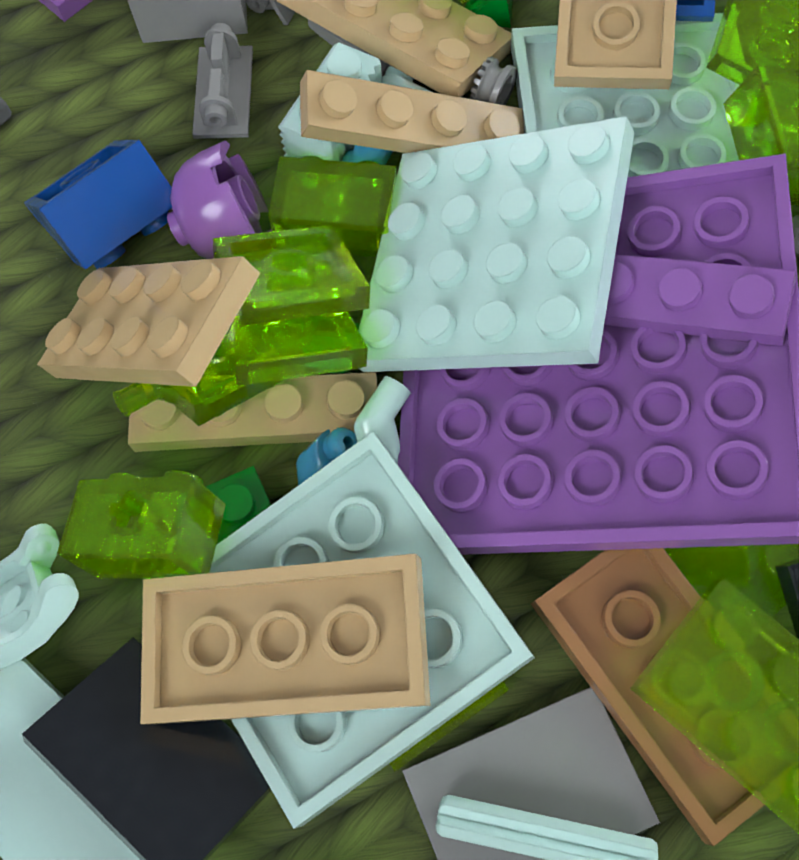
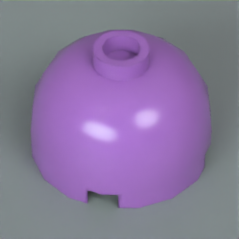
[167,141,276,262]

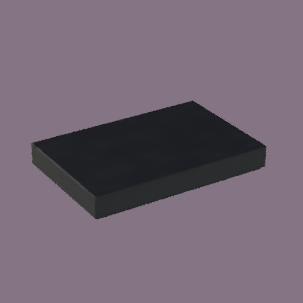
[22,637,271,860]

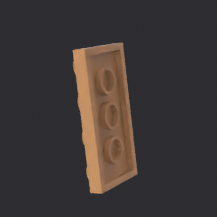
[531,548,799,846]

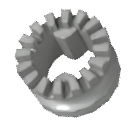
[470,56,517,105]

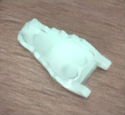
[0,523,79,669]

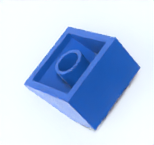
[24,140,172,269]

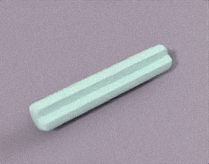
[435,795,658,860]

